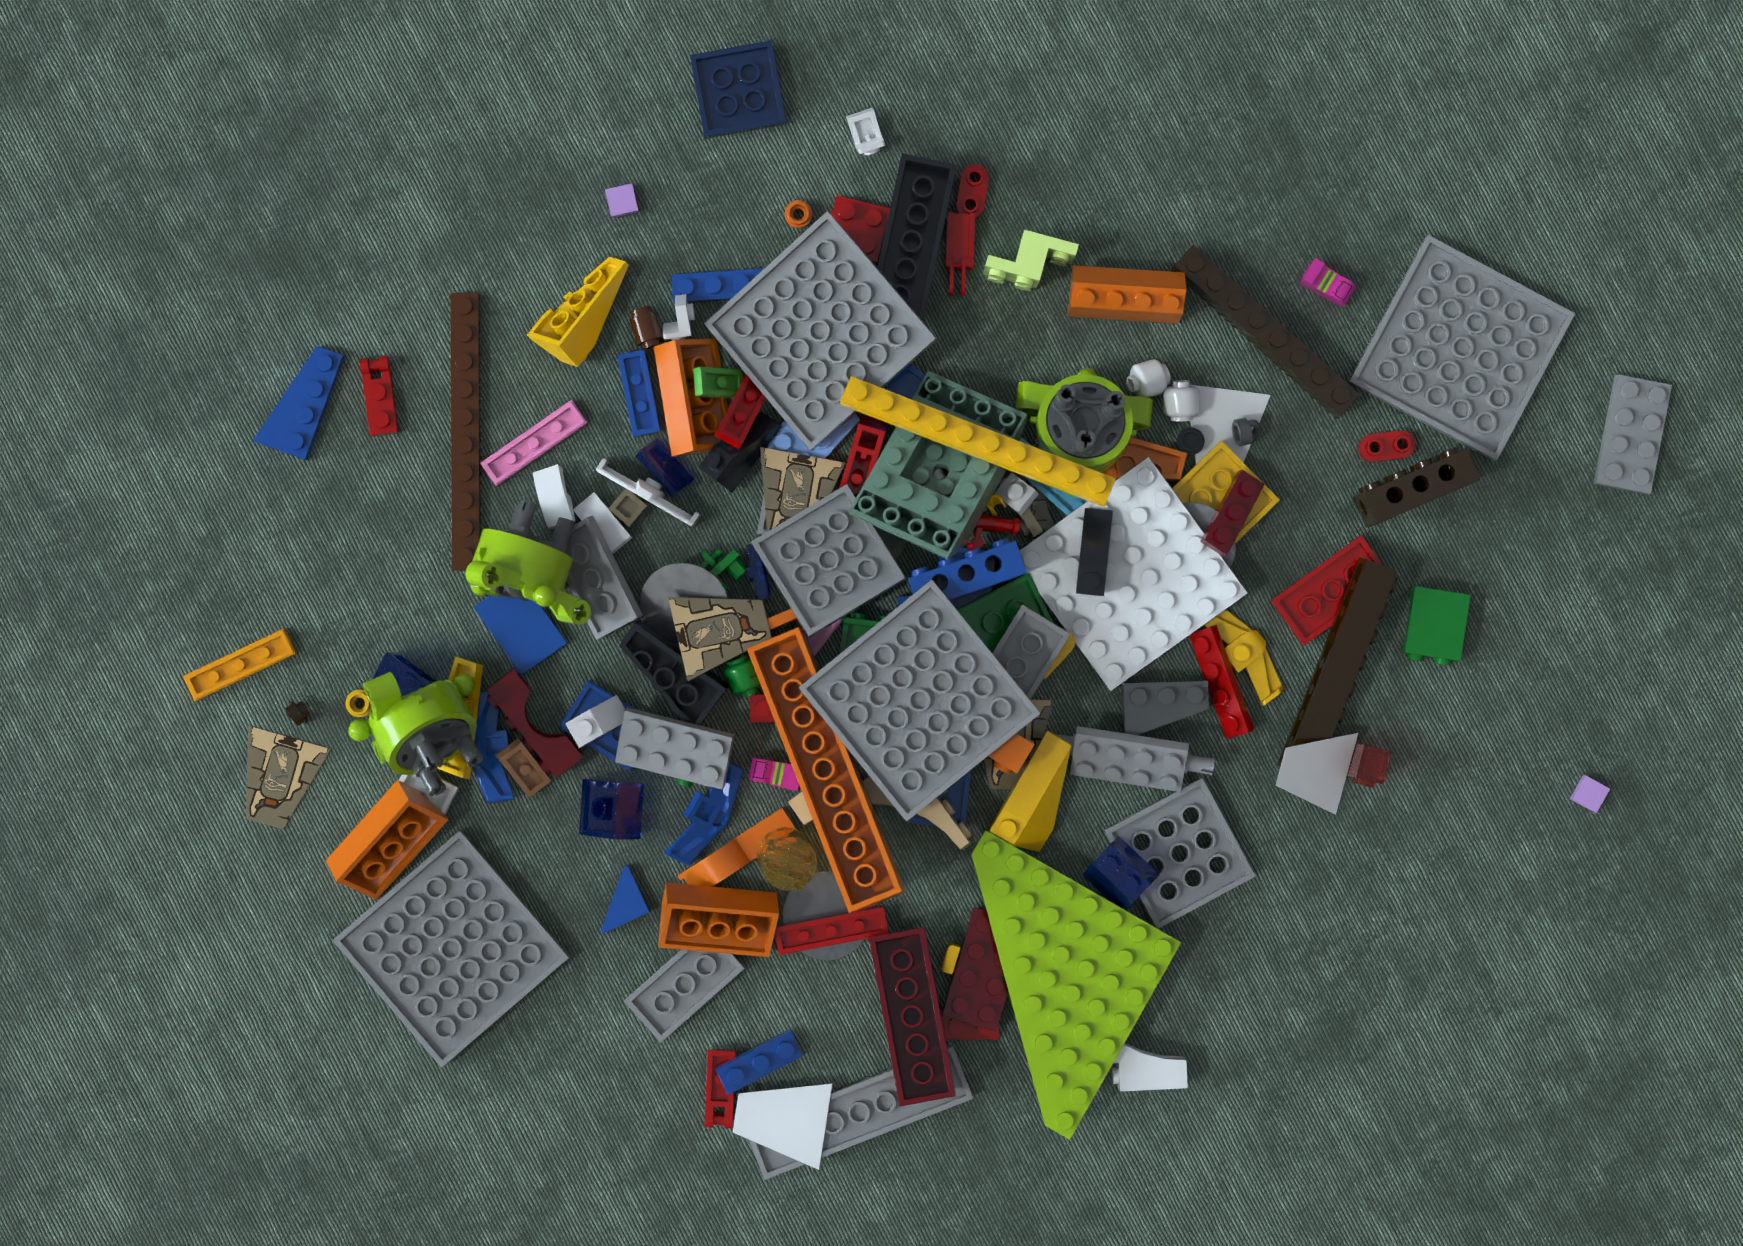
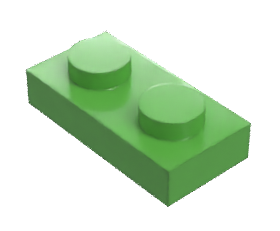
[693,367,743,399]

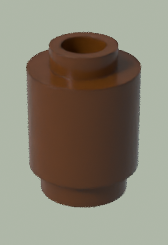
[629,306,663,350]

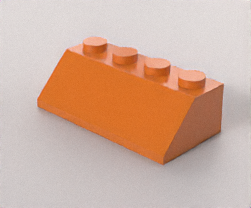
[1067,265,1186,324]
[654,338,728,456]
[326,780,448,900]
[658,882,779,957]

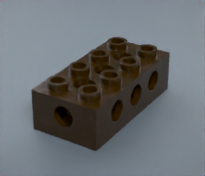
[1353,447,1480,527]

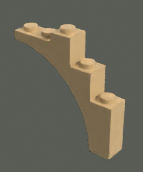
[788,776,972,850]

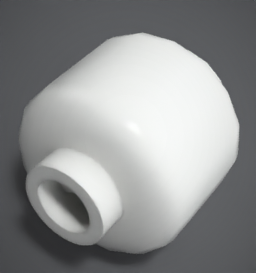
[1127,359,1171,398]
[1163,380,1200,421]

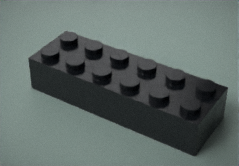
[877,153,957,321]

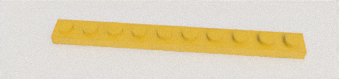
[840,376,1116,507]

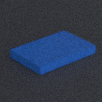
[473,595,568,675]
[559,680,637,771]

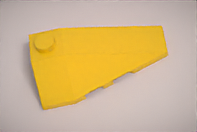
[527,257,629,367]
[989,730,1072,852]

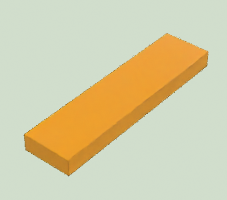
[183,629,297,701]

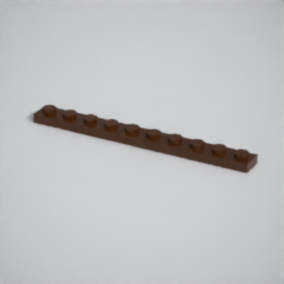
[450,293,481,571]

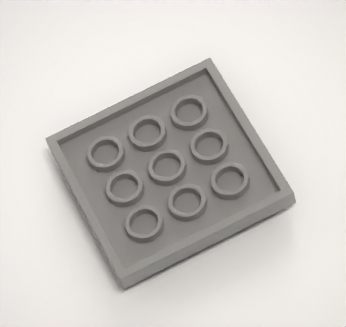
[751,484,905,638]

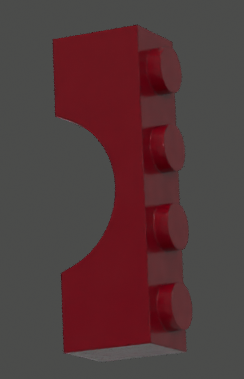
[486,667,584,778]

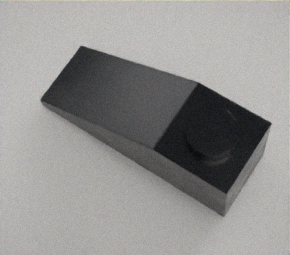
[699,412,782,493]
[1076,508,1113,596]

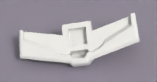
[596,458,701,527]

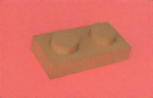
[496,738,551,798]

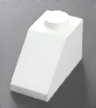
[565,695,625,748]

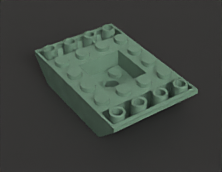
[848,371,1028,560]

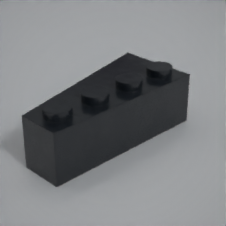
[619,620,729,726]

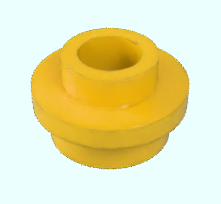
[345,690,372,717]

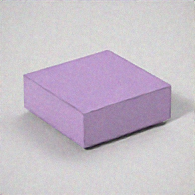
[605,183,639,218]
[1570,775,1610,813]

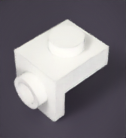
[846,108,885,155]
[663,294,695,340]
[994,473,1039,515]

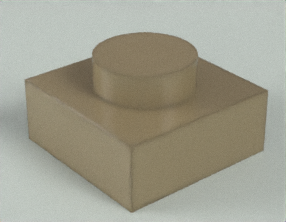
[608,488,648,527]
[1018,508,1043,538]

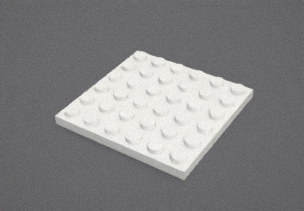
[1019,457,1247,691]

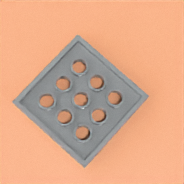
[1103,777,1256,929]

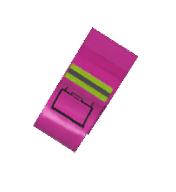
[1298,258,1356,307]
[748,757,799,791]

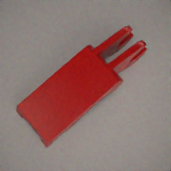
[946,212,975,296]

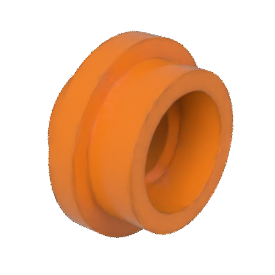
[785,200,812,228]

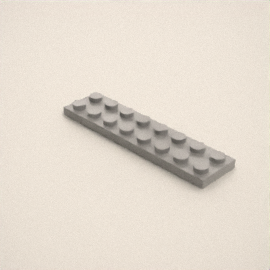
[749,1045,973,1180]

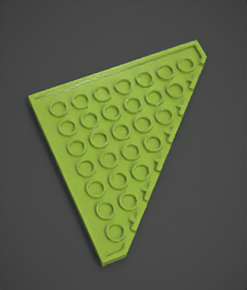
[971,830,1181,1140]

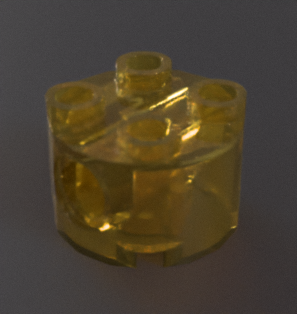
[757,827,818,891]

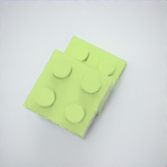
[983,230,1079,291]

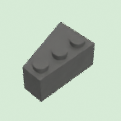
[1121,681,1209,735]

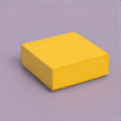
[941,942,960,974]

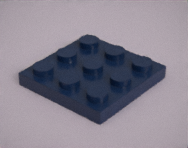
[690,40,787,139]

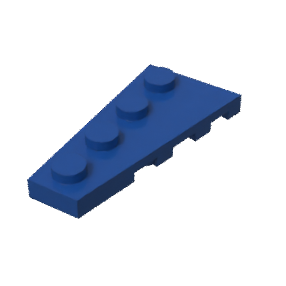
[253,346,345,460]

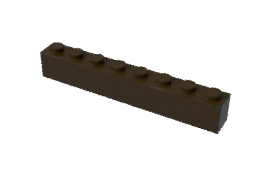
[1171,245,1360,418]
[1277,557,1398,767]

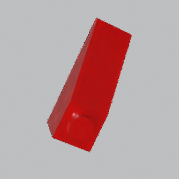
[839,414,887,498]

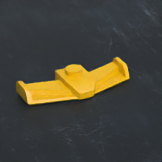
[1204,609,1284,706]

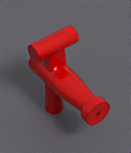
[967,512,1020,551]

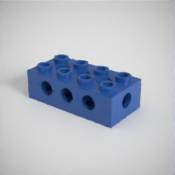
[907,538,1027,601]

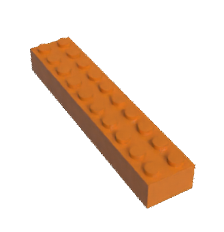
[747,627,906,913]

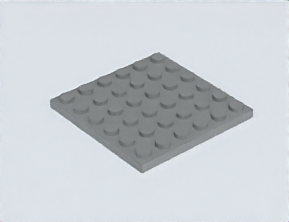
[704,211,937,451]
[1348,235,1575,461]
[799,580,1040,822]
[332,830,570,1068]

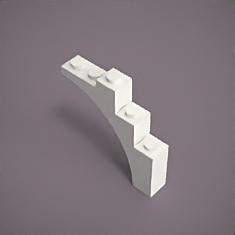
[1112,1043,1188,1091]

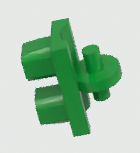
[699,548,747,591]

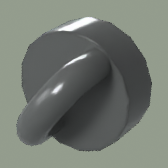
[1232,417,1260,447]

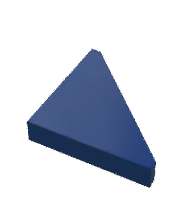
[601,865,650,934]

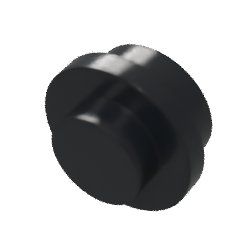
[1177,427,1205,455]

